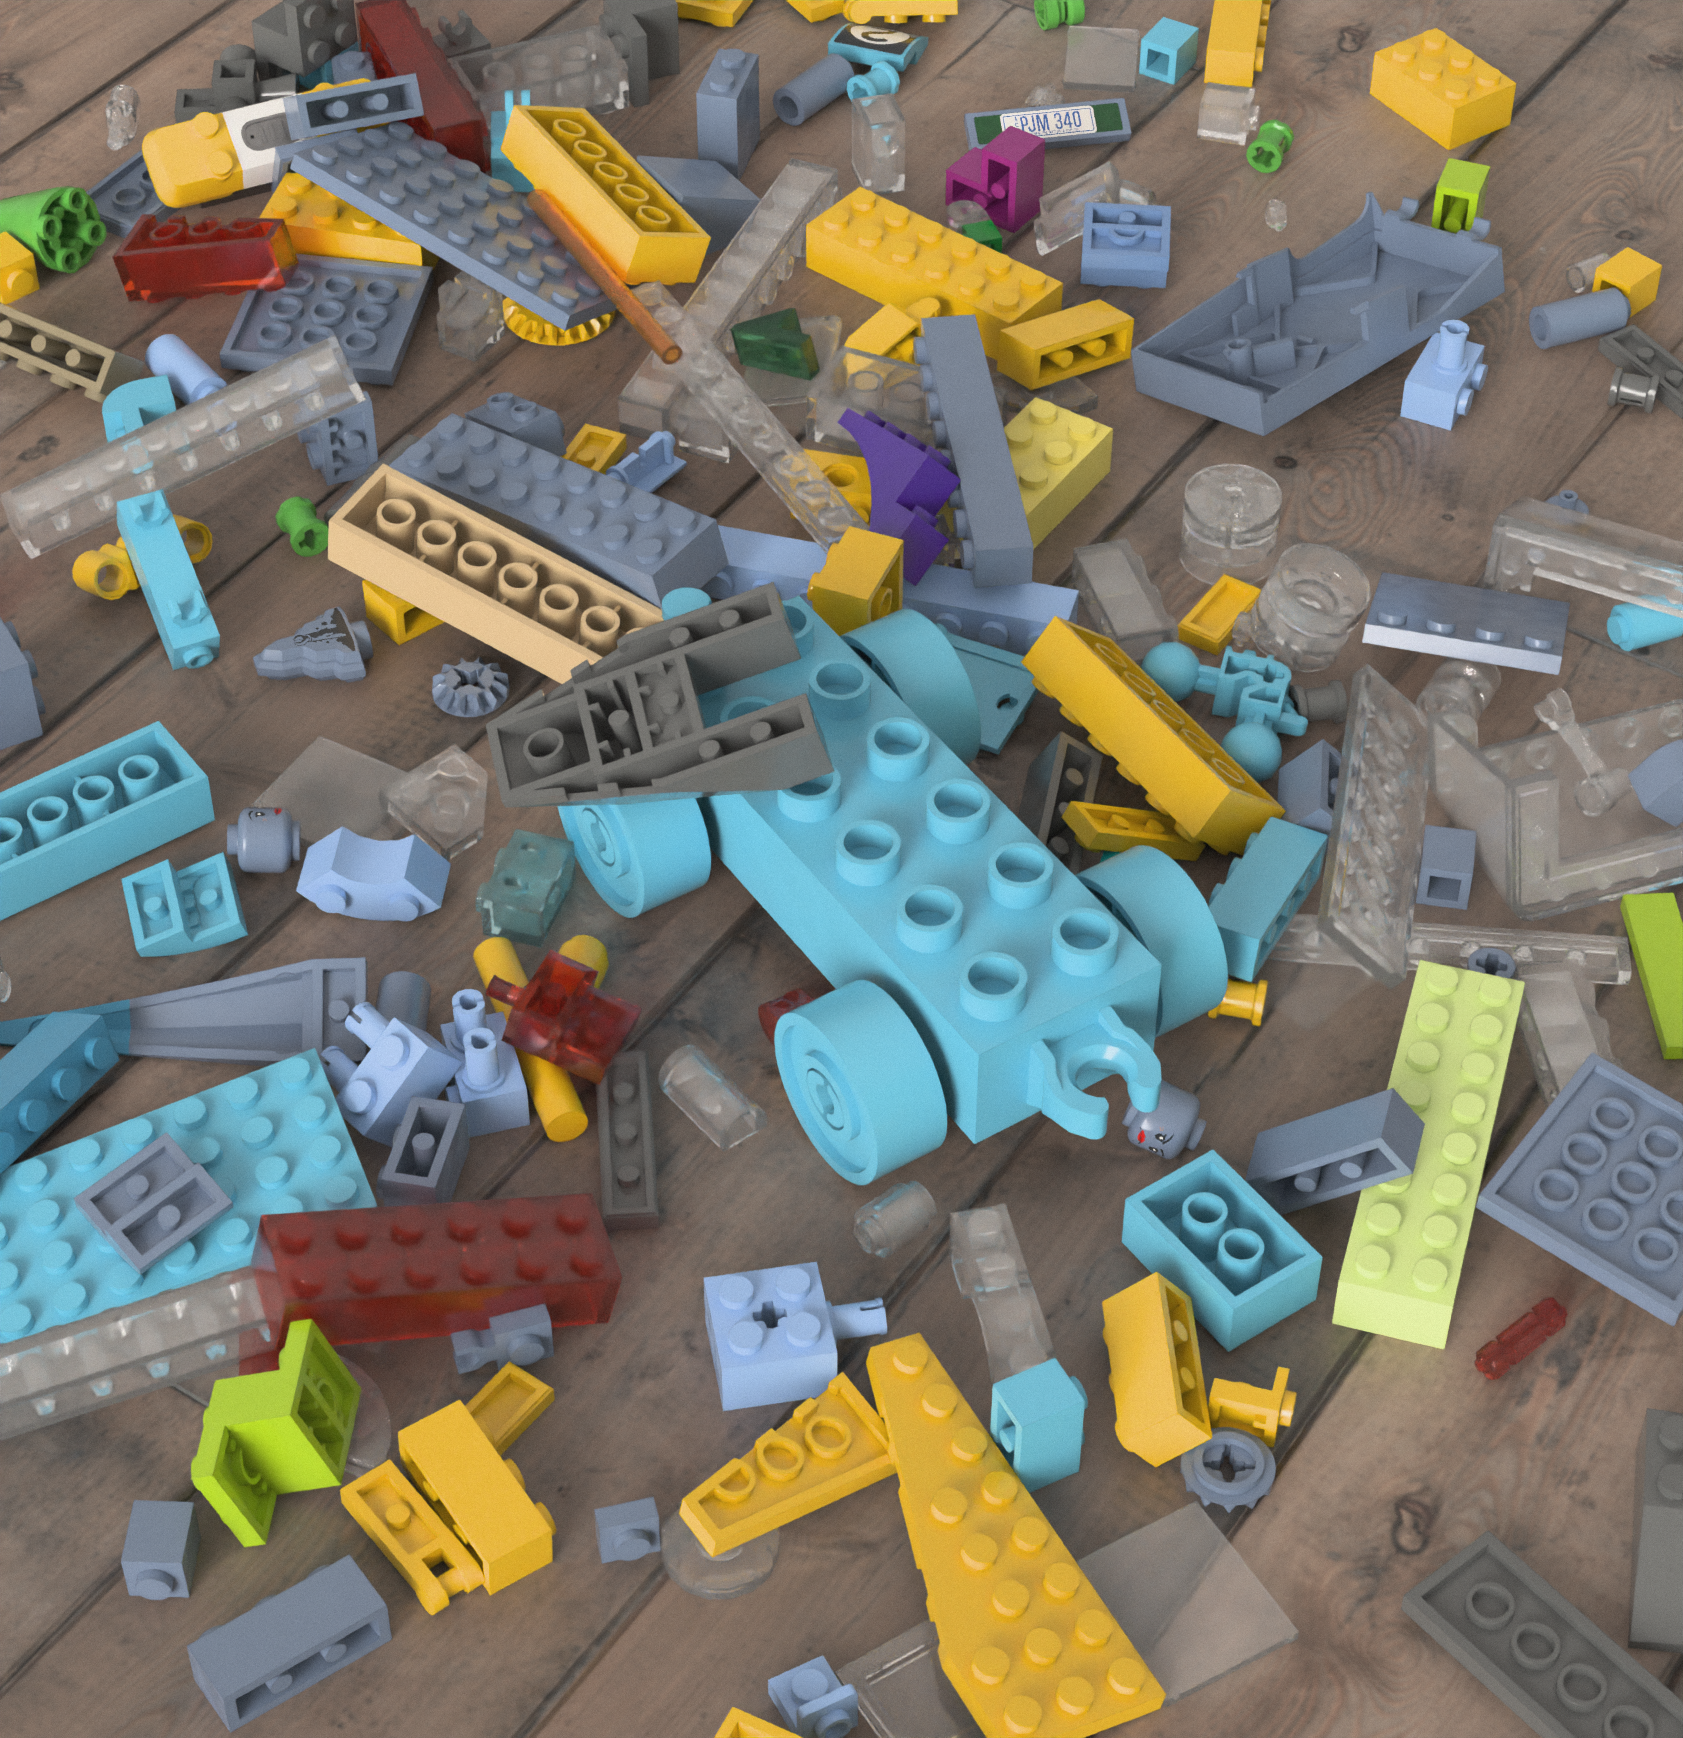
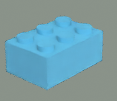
[1121,1150,1323,1352]

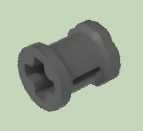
[1607,366,1661,413]
[1288,680,1348,724]

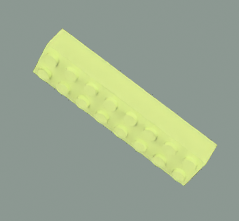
[1332,960,1525,1349]

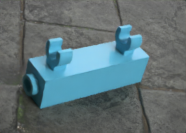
[117,489,220,670]

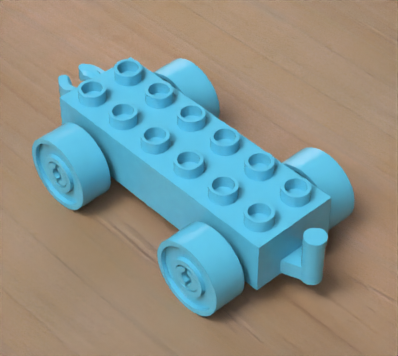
[557,587,1228,1185]

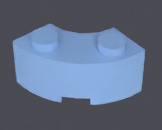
[296,826,451,922]

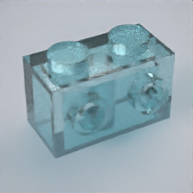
[475,829,576,948]

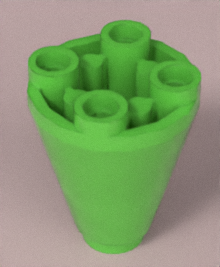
[0,186,107,274]

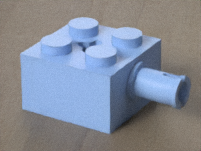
[704,1262,887,1411]

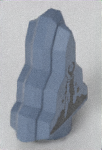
[253,606,373,683]

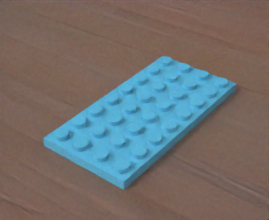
[0,1048,382,1371]

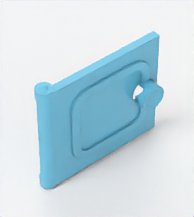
[935,623,1039,755]

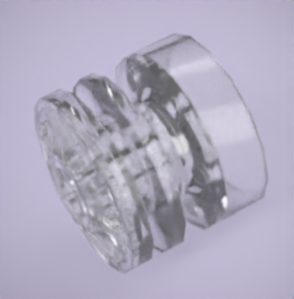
[1179,463,1282,585]
[1247,543,1371,673]

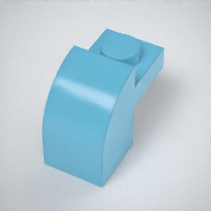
[102,375,180,473]

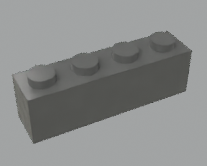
[1017,731,1103,875]

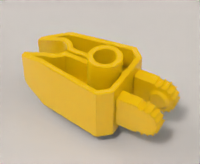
[837,297,942,392]

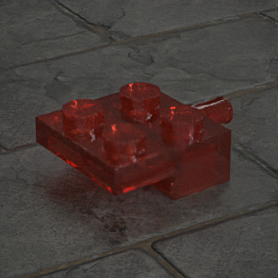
[485,950,642,1085]

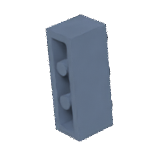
[282,73,424,140]
[1245,1088,1425,1215]
[187,1554,392,1733]

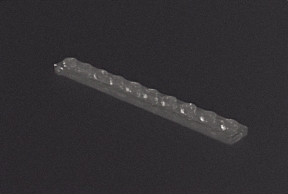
[620,281,870,554]

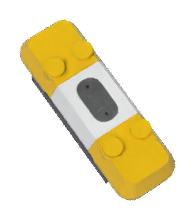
[142,78,390,209]

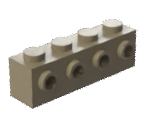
[0,302,145,403]

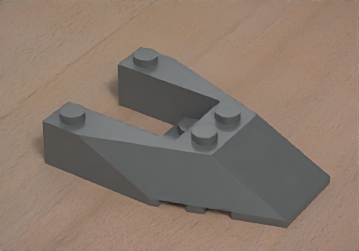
[486,582,834,808]

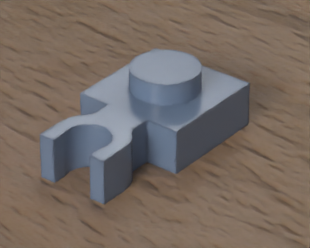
[450,1303,554,1374]

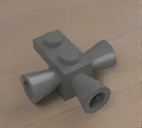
[174,44,300,123]

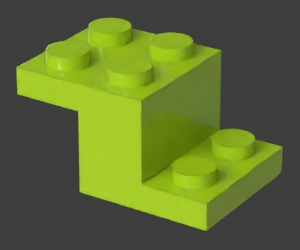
[191,1319,361,1547]

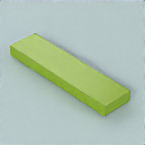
[1620,893,1683,1060]

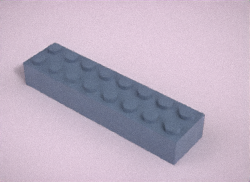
[389,413,729,609]

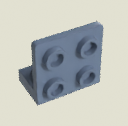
[290,361,378,486]

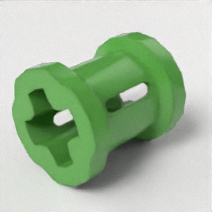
[1246,120,1294,173]
[275,496,329,557]

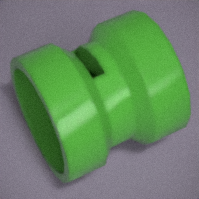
[1034,0,1085,31]

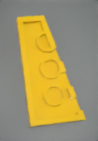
[679,1371,897,1558]

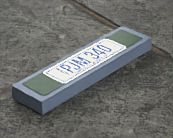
[963,98,1132,151]

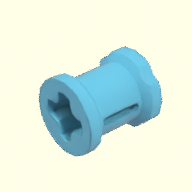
[847,61,900,111]

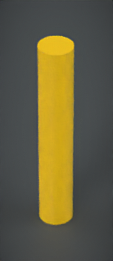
[473,937,588,1142]

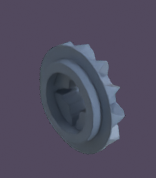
[432,657,509,717]
[1180,1427,1276,1514]

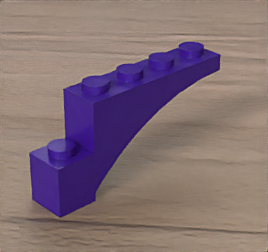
[837,408,961,586]

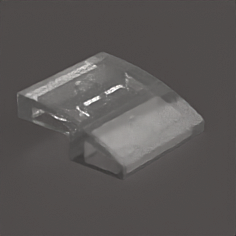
[1034,161,1120,256]

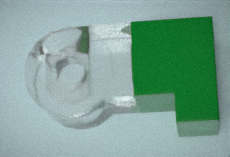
[946,200,1002,254]

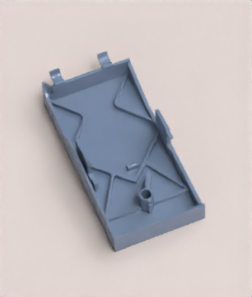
[1131,191,1505,436]

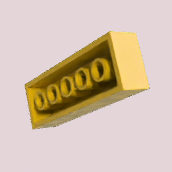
[500,105,711,285]
[806,187,1063,361]
[1021,616,1286,855]

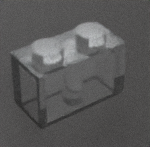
[852,93,906,195]

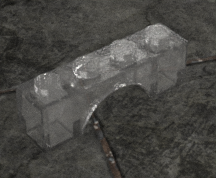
[949,1204,1058,1390]

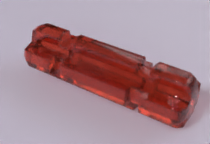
[1474,1297,1568,1380]

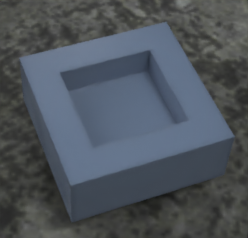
[594,1497,661,1564]

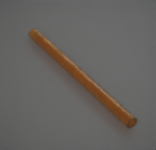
[527,189,682,365]

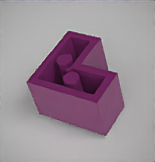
[945,125,1045,233]

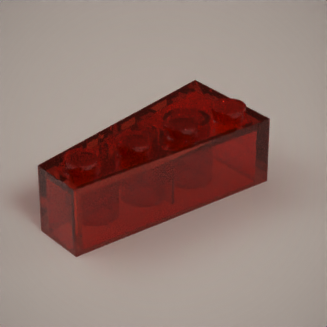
[112,214,300,303]

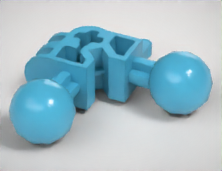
[1140,642,1308,783]

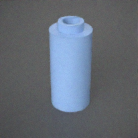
[145,334,229,416]

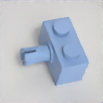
[1400,320,1488,431]

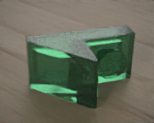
[730,308,821,381]

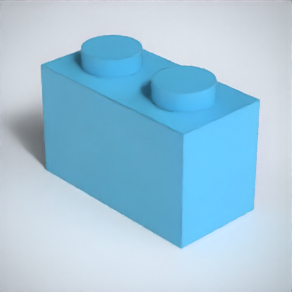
[990,1358,1088,1493]

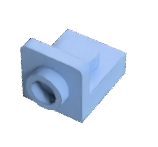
[768,1655,858,1738]

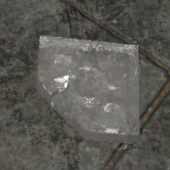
[379,744,488,861]

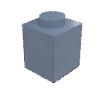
[1415,825,1476,910]
[121,1500,201,1600]

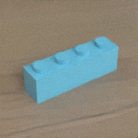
[1208,817,1328,982]

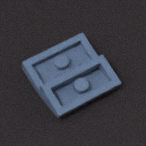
[74,1132,234,1275]

